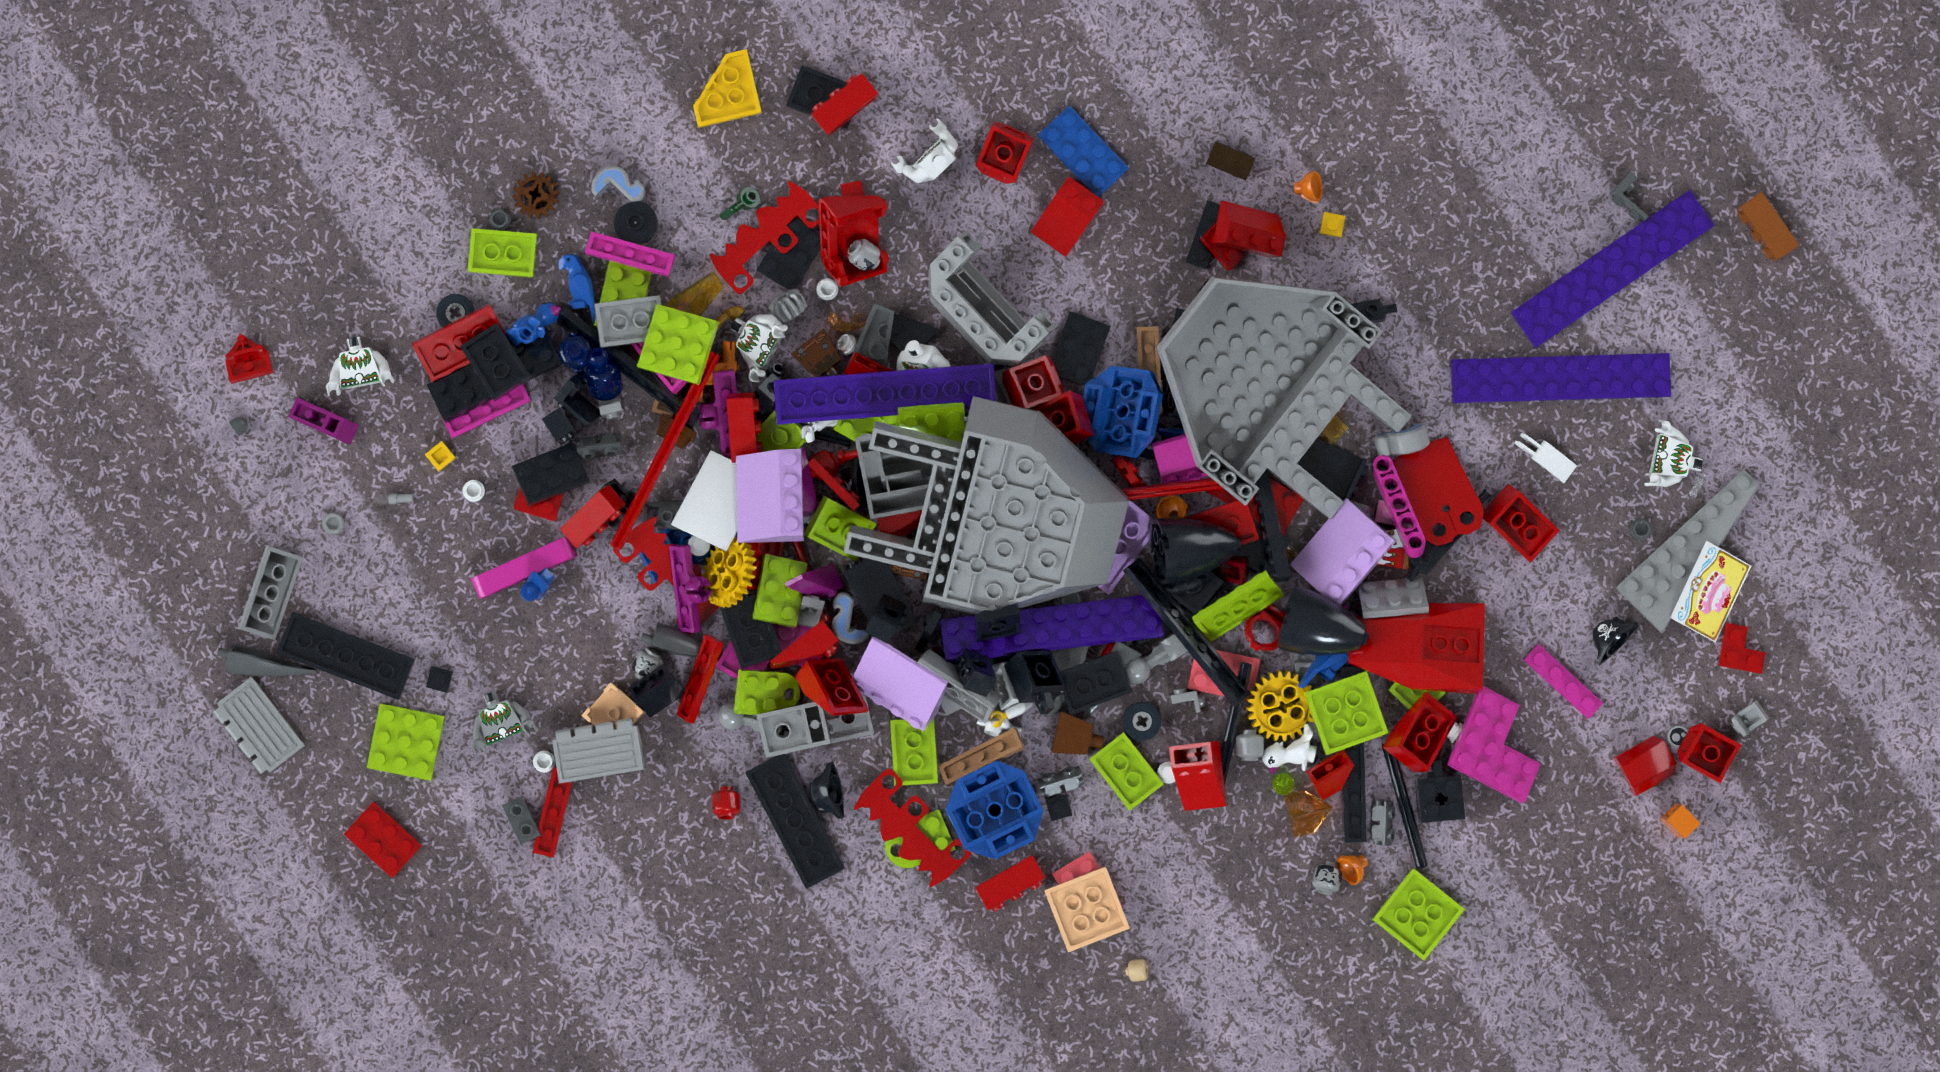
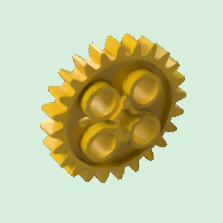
[701,536,757,608]
[1246,670,1314,741]

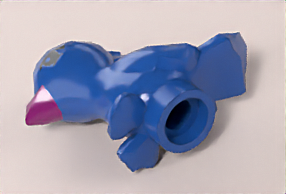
[506,302,561,346]

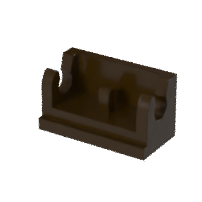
[1206,141,1255,181]

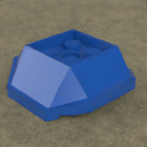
[1083,366,1163,458]
[945,760,1044,860]

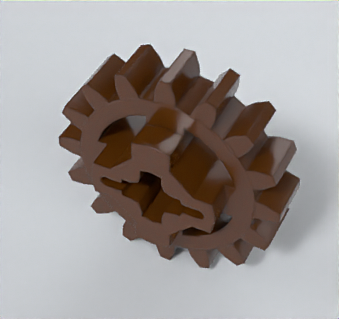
[512,171,560,219]

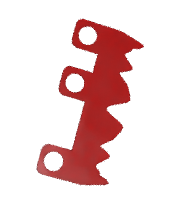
[709,181,820,294]
[613,516,720,635]
[853,769,971,888]

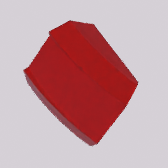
[975,121,1034,184]
[1002,355,1063,409]
[877,510,922,537]
[1677,723,1742,784]
[1613,736,1677,796]

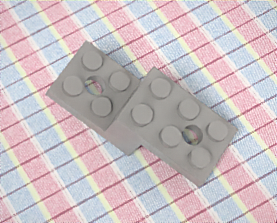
[757,694,874,758]

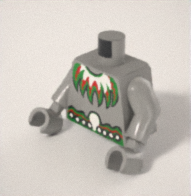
[472,691,538,756]

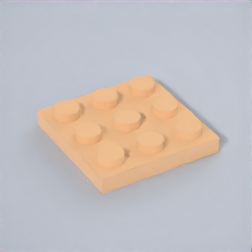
[1044,866,1130,952]

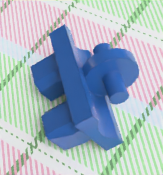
[520,567,554,602]

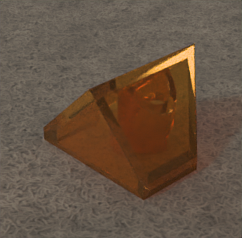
[1283,790,1333,838]

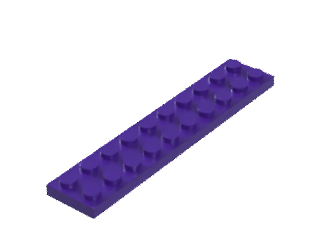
[1510,190,1715,348]
[1451,353,1671,404]
[773,363,996,425]
[940,595,1164,663]

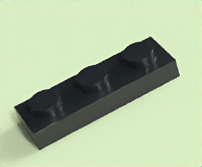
[1186,200,1220,270]

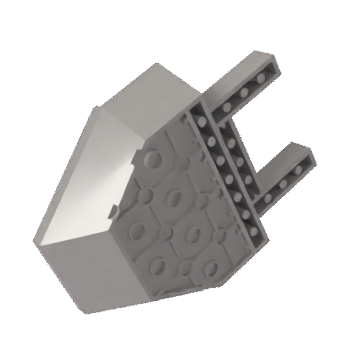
[1157,276,1412,519]
[843,396,1129,616]

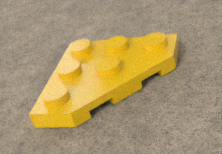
[693,49,762,128]

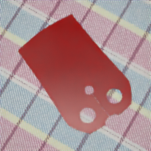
[1392,437,1484,546]

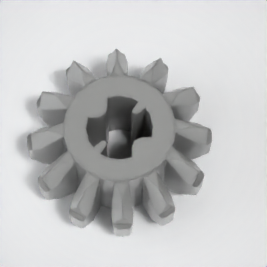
[768,289,807,323]

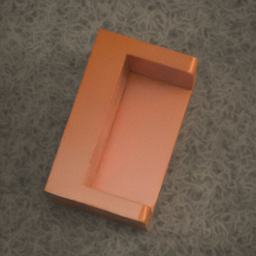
[1660,804,1700,839]

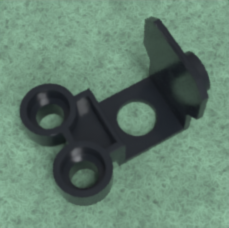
[748,362,795,420]

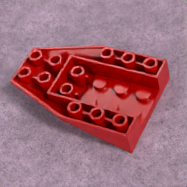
[1348,603,1485,694]

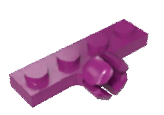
[698,369,737,458]
[669,544,712,633]

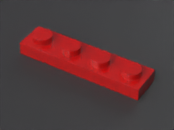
[676,634,724,724]
[532,767,573,858]

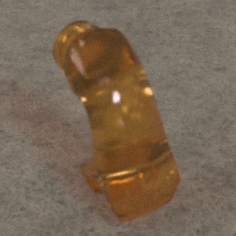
[826,312,866,332]

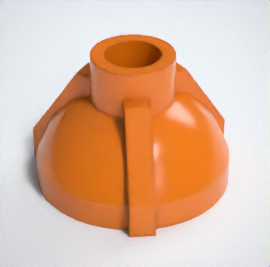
[1294,171,1322,203]
[1156,496,1189,518]
[1336,855,1368,885]

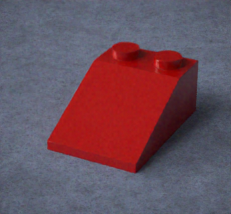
[1031,177,1104,257]
[1031,390,1094,444]
[1483,484,1560,563]
[770,620,839,669]
[795,658,869,716]
[1383,692,1457,772]

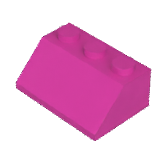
[1152,434,1208,484]

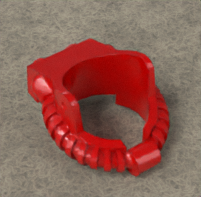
[1244,604,1286,651]

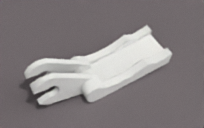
[1515,433,1577,483]

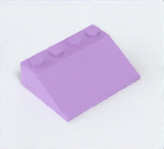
[736,449,804,543]
[1290,498,1397,606]
[1097,500,1156,595]
[853,637,948,731]

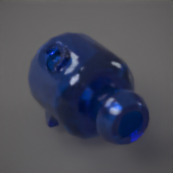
[558,333,597,374]
[585,348,623,401]

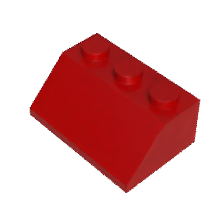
[1213,200,1286,258]

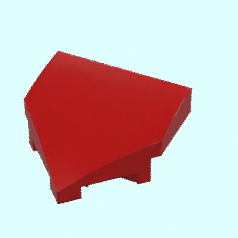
[225,334,274,384]

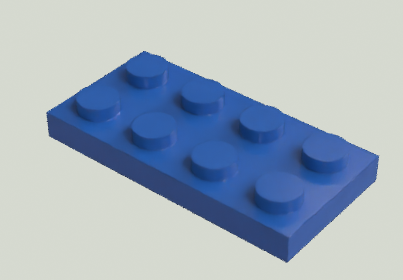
[1038,106,1129,197]

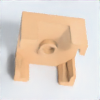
[581,682,645,729]

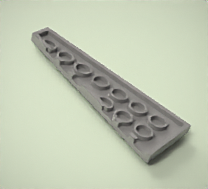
[1616,469,1760,634]

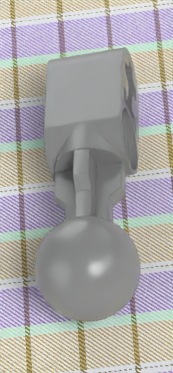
[1125,622,1201,684]
[718,702,789,738]

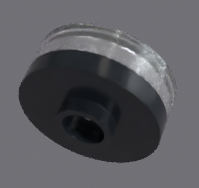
[614,201,660,246]

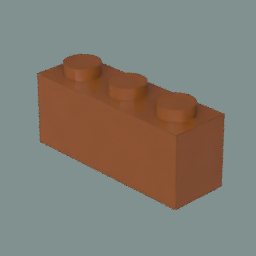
[1737,192,1799,262]

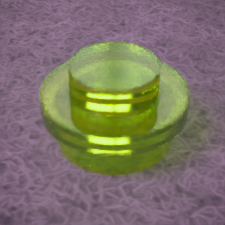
[1272,773,1294,795]

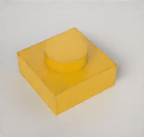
[1319,212,1345,238]
[425,441,456,472]

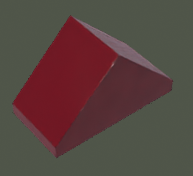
[1215,556,1249,585]

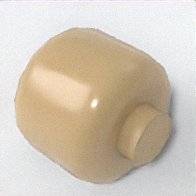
[1125,959,1149,982]

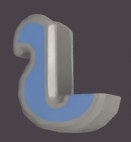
[592,166,646,202]
[1374,423,1430,457]
[832,592,870,644]

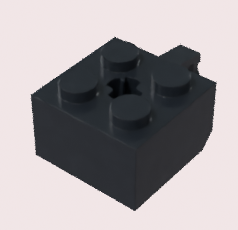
[1004,650,1065,715]
[1415,760,1465,823]

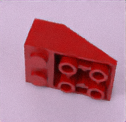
[1169,741,1227,811]

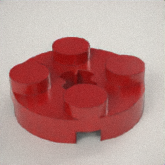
[1112,455,1147,488]

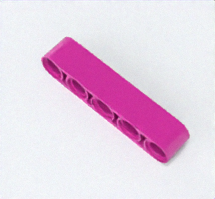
[1372,455,1426,558]
[471,537,578,599]

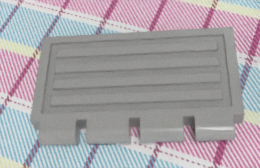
[213,677,306,774]
[552,718,646,783]

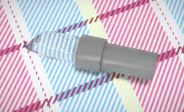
[372,493,414,504]

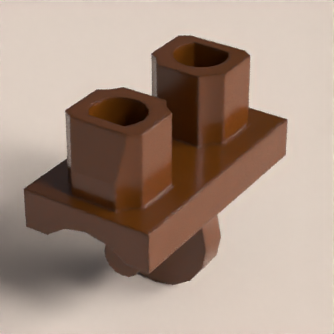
[657,414,697,450]

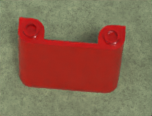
[819,195,889,287]

